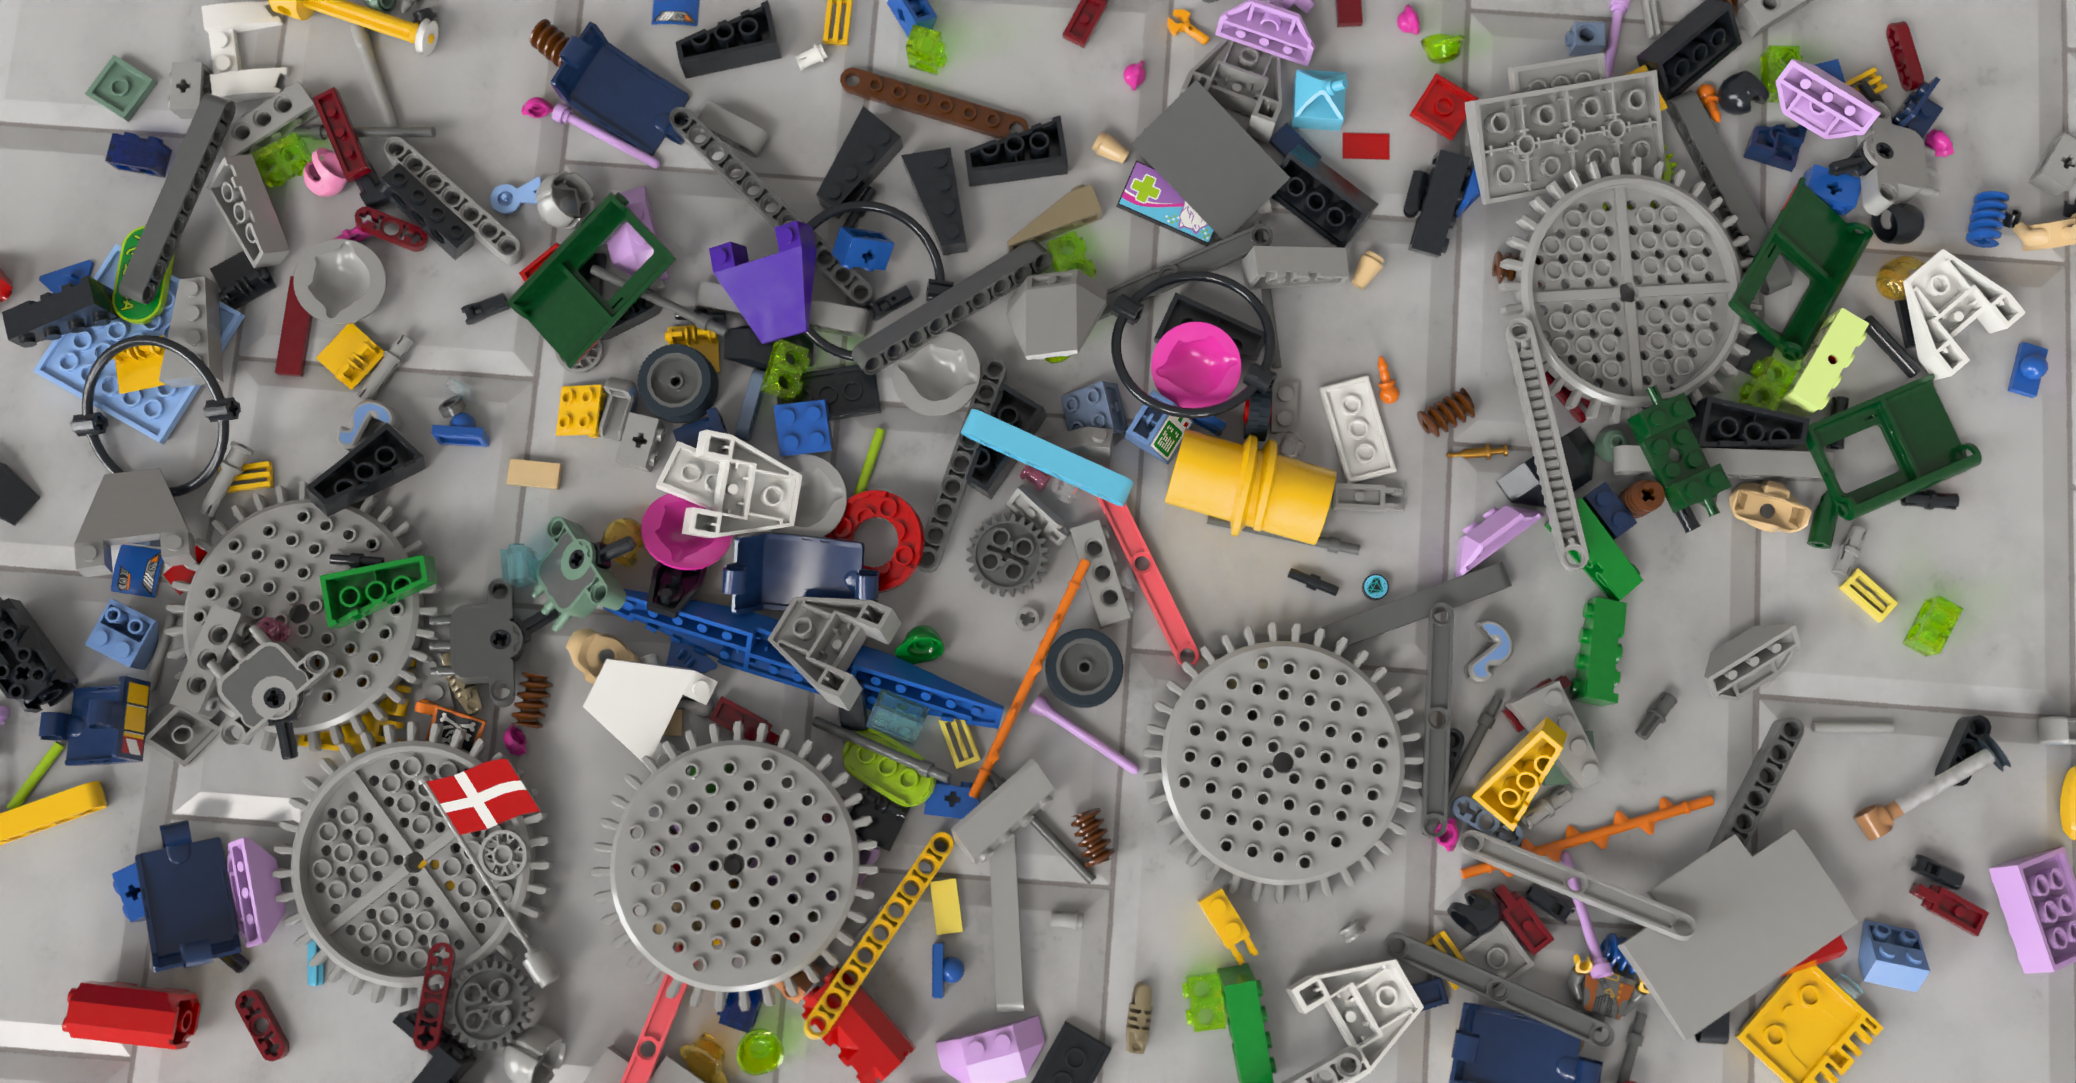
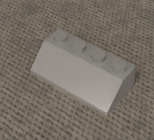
[951,758,1055,865]

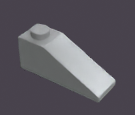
[1041,426,1113,469]

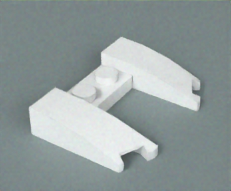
[201,2,290,103]

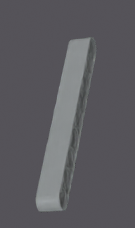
[1613,445,1836,482]

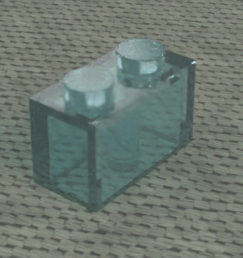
[500,543,541,587]
[866,688,930,746]

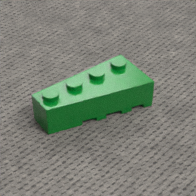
[319,555,438,629]
[1217,963,1277,1083]

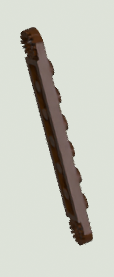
[840,68,1029,139]

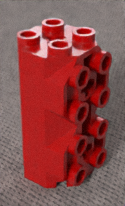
[801,966,916,1083]
[62,981,201,1050]

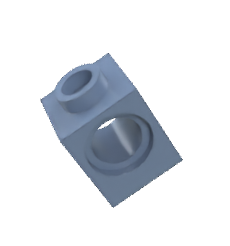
[1565,22,1606,56]

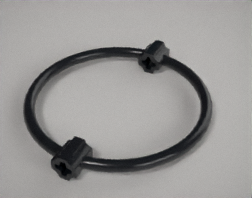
[804,201,954,361]
[1111,271,1277,419]
[70,335,241,497]

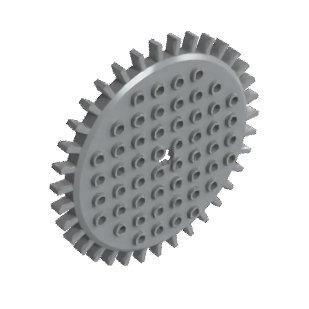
[1498,157,1761,426]
[165,482,443,752]
[1143,623,1424,904]
[591,721,879,1012]
[273,722,554,1007]

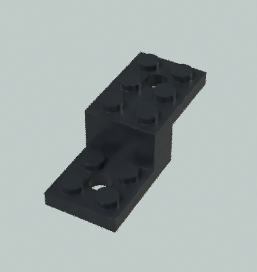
[392,1008,478,1083]

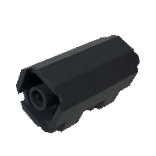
[0,597,78,713]

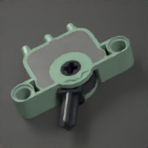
[531,516,636,632]

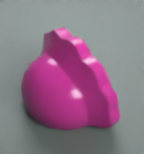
[1397,4,1420,35]
[1123,60,1146,91]
[521,97,554,118]
[1925,129,1954,158]
[503,724,527,756]
[1435,818,1459,852]

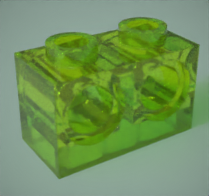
[906,24,947,75]
[1760,45,1803,103]
[249,133,313,188]
[1047,231,1096,279]
[760,339,810,400]
[1737,356,1798,411]
[1902,596,1963,657]
[1182,972,1227,1032]

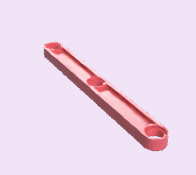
[1095,496,1199,667]
[621,943,699,1083]

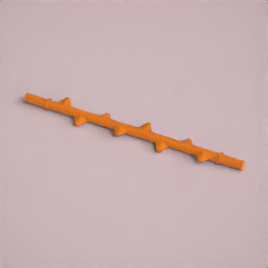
[968,558,1090,799]
[1460,795,1714,879]

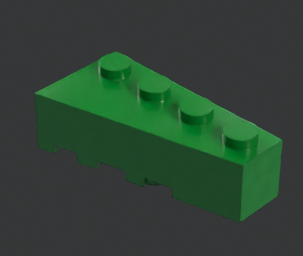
[1544,497,1644,601]
[1570,597,1627,707]

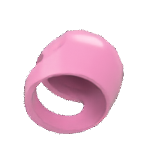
[303,148,347,197]

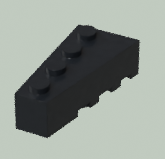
[675,0,782,79]
[965,115,1068,187]
[1408,149,1472,258]
[1154,292,1265,361]
[966,382,1047,499]
[1691,396,1810,449]

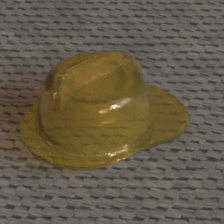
[680,1033,728,1083]

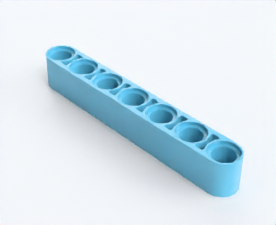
[961,409,1134,507]

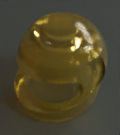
[1876,256,1924,301]
[601,517,645,568]

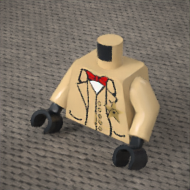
[2002,199,2076,251]

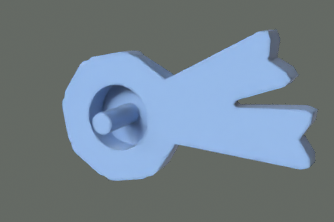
[490,177,542,215]

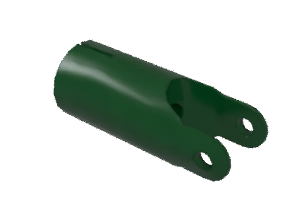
[1807,490,1838,549]

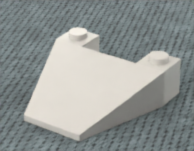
[1903,249,2026,380]
[682,430,802,538]
[583,659,718,767]
[1285,959,1424,1083]

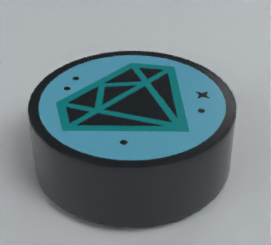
[1362,574,1389,601]

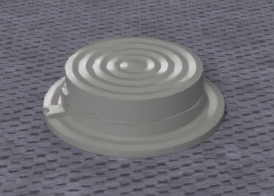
[293,239,387,325]
[892,331,981,416]
[770,454,847,537]

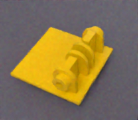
[316,323,385,390]
[665,325,720,373]
[111,335,166,394]
[556,385,607,439]

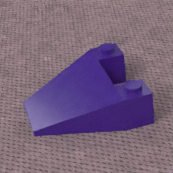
[709,221,817,344]

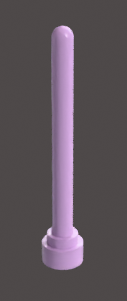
[1605,0,1631,78]
[552,102,661,168]
[1029,694,1139,774]
[1560,851,1614,979]

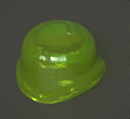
[1421,34,1466,64]
[737,1029,784,1075]

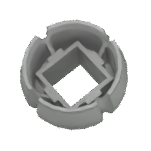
[536,171,596,230]
[500,1026,566,1083]

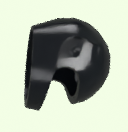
[1718,70,1770,115]
[1871,203,1925,245]
[1447,889,1502,937]

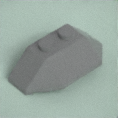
[1704,623,1802,701]

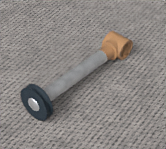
[1853,733,2011,841]

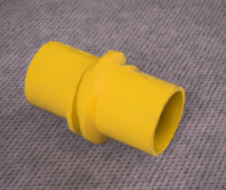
[1164,428,1337,545]

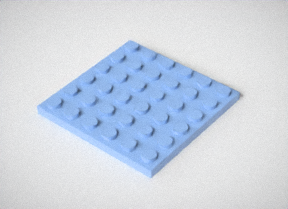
[33,244,245,444]

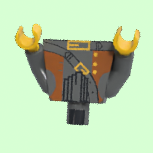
[1567,954,1650,1032]

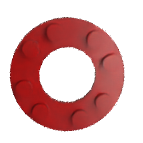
[825,490,924,593]

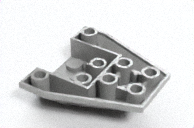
[1007,269,1108,360]

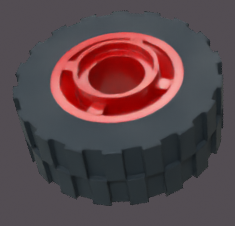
[1243,389,1272,442]

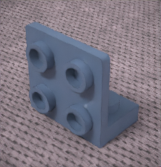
[1061,381,1128,435]

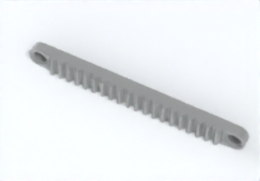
[1505,317,1589,571]

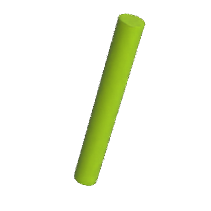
[853,428,886,496]
[7,741,65,810]

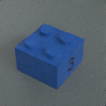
[773,398,834,457]

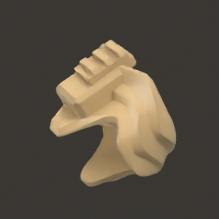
[1729,480,1812,533]
[566,628,640,684]

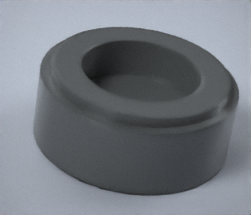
[439,396,466,418]

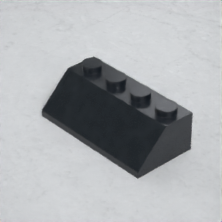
[1636,0,1742,102]
[1271,144,1378,248]

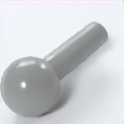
[676,699,715,718]

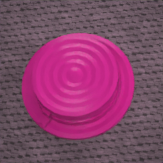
[1151,321,1241,408]
[641,493,733,571]

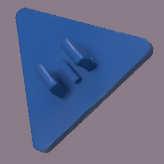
[39,260,94,293]
[666,641,717,674]

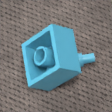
[1291,69,1348,131]

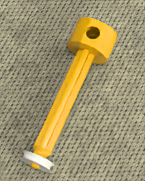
[268,0,439,56]

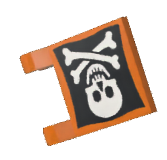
[406,699,487,752]

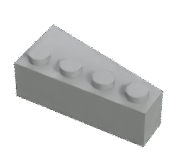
[159,276,223,388]

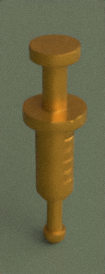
[1446,444,1508,460]

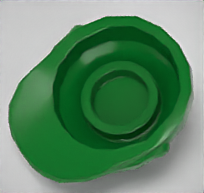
[895,625,944,664]

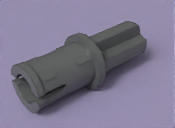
[1635,692,1678,740]

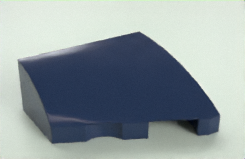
[1743,124,1807,172]

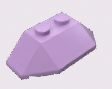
[1215,0,1315,67]
[1776,59,1881,139]
[606,186,670,281]
[1454,505,1544,578]
[227,837,286,948]
[936,1015,1045,1083]

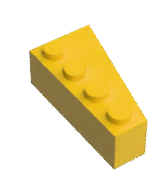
[1472,717,1568,831]

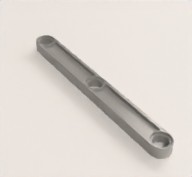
[1459,830,1697,941]

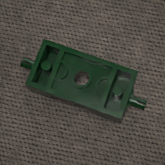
[1627,385,1732,517]

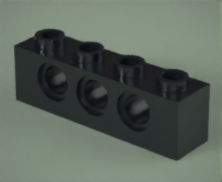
[380,163,475,260]

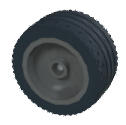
[638,344,719,423]
[1045,628,1124,708]

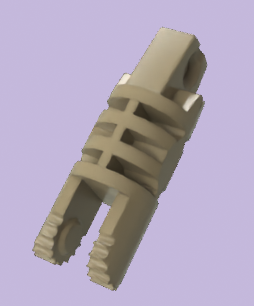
[441,652,484,715]
[1126,982,1153,1054]

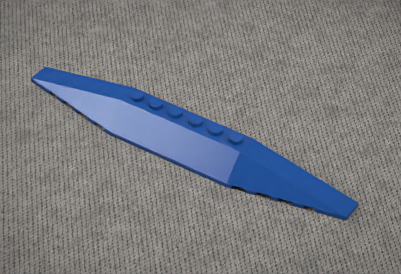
[603,588,1004,729]

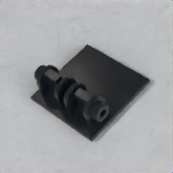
[210,251,277,309]
[850,784,911,852]

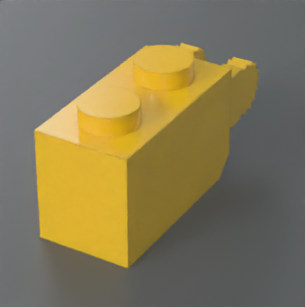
[1197,888,1259,965]

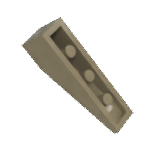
[1007,184,1102,252]

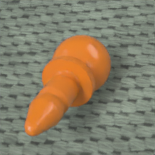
[1696,84,1721,123]
[1378,356,1400,404]

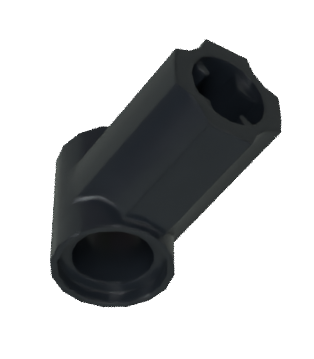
[355,161,391,210]

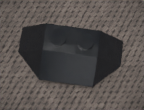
[1496,426,1595,508]

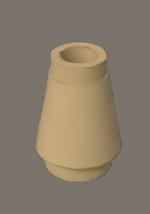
[1091,132,1129,164]
[1351,250,1384,290]

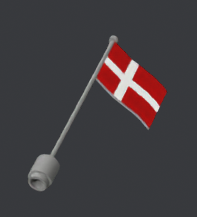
[418,759,561,989]

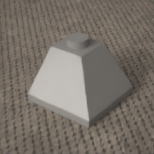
[145,703,219,767]

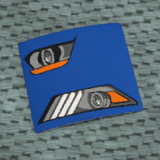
[651,0,699,27]
[111,544,163,598]

